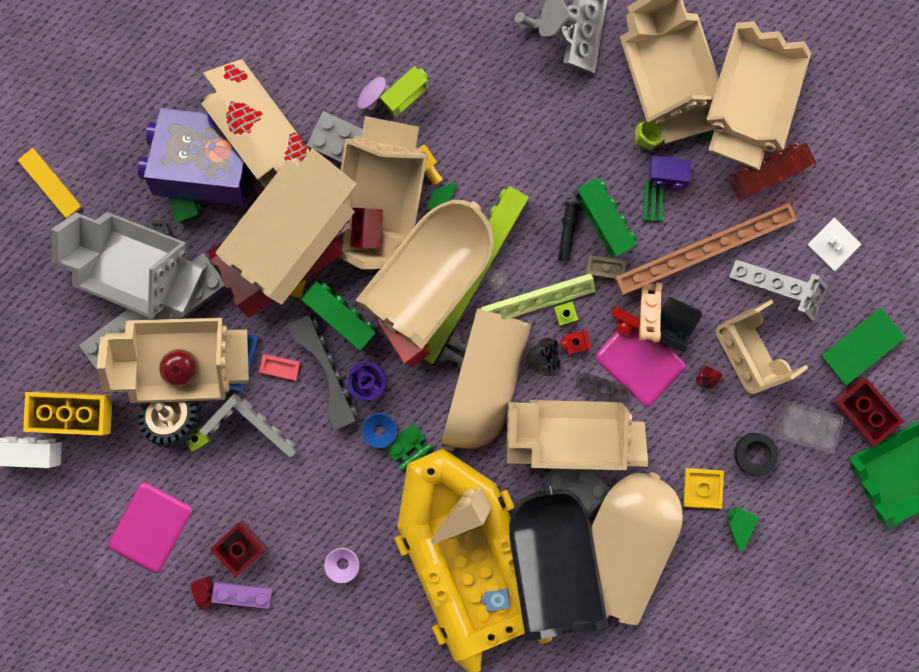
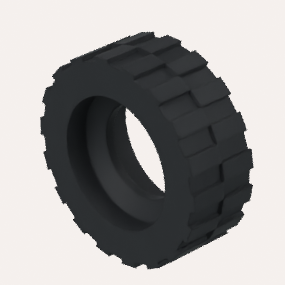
[734,432,779,476]

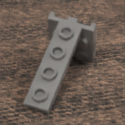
[729,260,828,322]
[200,393,296,457]

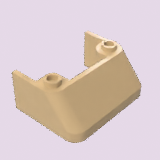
[716,299,808,394]

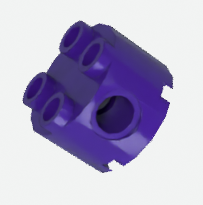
[347,362,387,401]

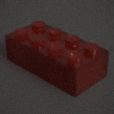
[729,142,817,202]

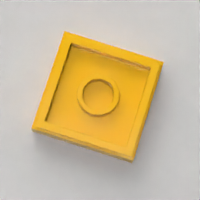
[683,468,724,509]

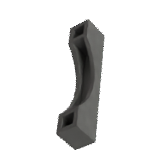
[288,315,358,430]

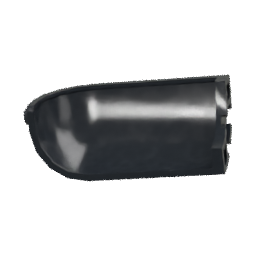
[509,486,608,641]

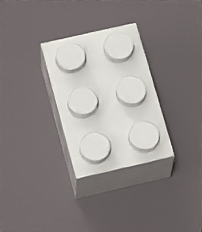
[0,436,62,468]

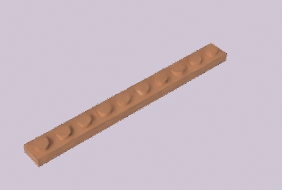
[614,203,797,295]

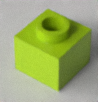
[553,302,578,326]
[184,425,211,452]

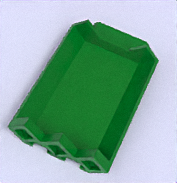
[849,421,919,530]

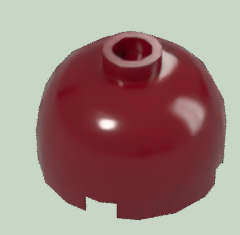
[159,349,199,388]

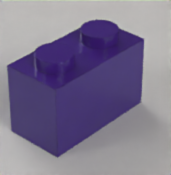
[648,156,691,190]

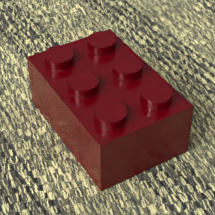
[830,377,904,447]

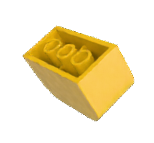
[23,391,113,435]

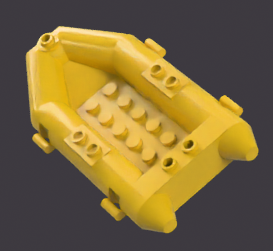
[394,448,552,672]

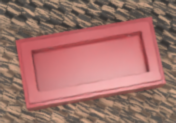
[259,354,301,381]

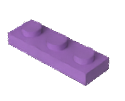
[211,582,272,609]

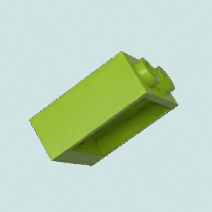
[380,66,429,118]

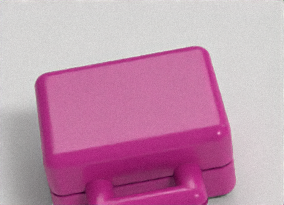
[595,327,686,406]
[108,483,192,573]

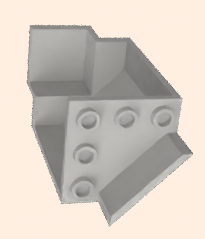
[51,212,205,318]

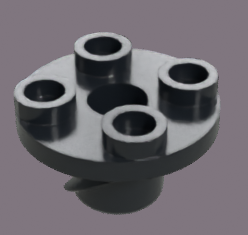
[526,338,561,376]

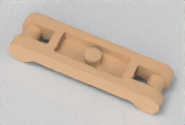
[639,282,662,343]

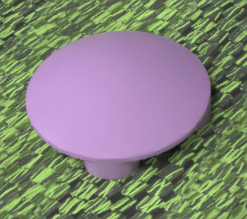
[357,77,389,110]

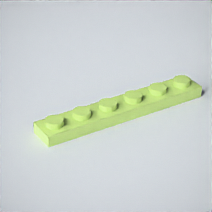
[481,273,596,320]

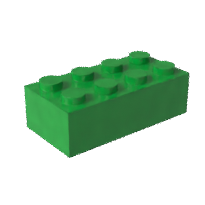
[574,177,637,259]
[301,282,378,351]

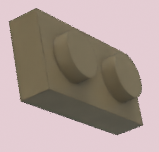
[585,255,627,279]

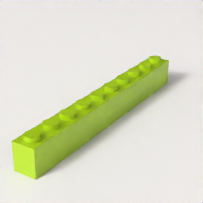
[424,186,529,364]

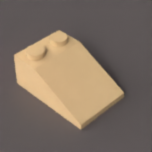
[431,487,492,545]

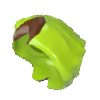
[635,121,665,151]

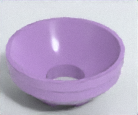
[324,548,360,583]

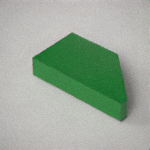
[426,182,457,211]

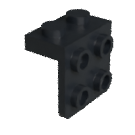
[650,297,702,352]

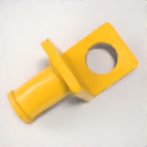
[419,145,443,185]

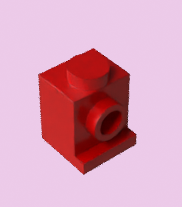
[561,330,591,354]

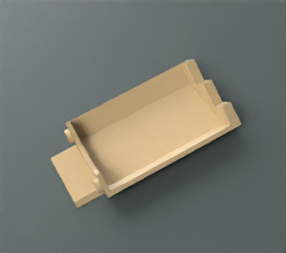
[706,21,811,171]
[215,148,357,305]

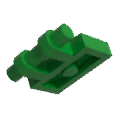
[384,423,433,472]

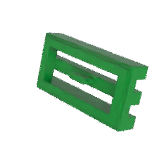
[642,182,664,221]

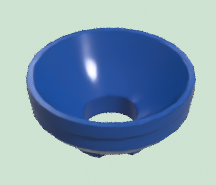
[362,413,397,448]

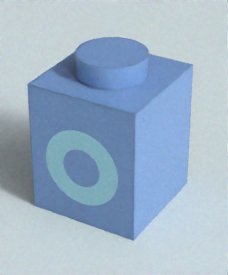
[481,588,509,611]

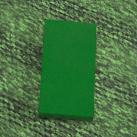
[821,308,906,386]

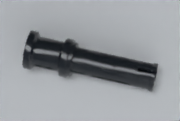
[558,202,581,261]

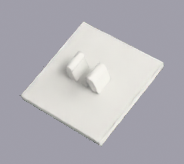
[807,218,861,271]

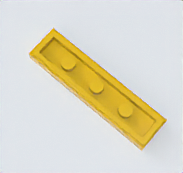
[18,148,82,218]

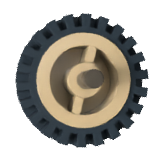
[137,401,201,448]

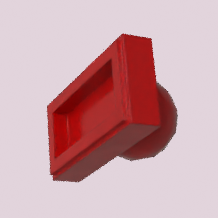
[611,306,640,336]

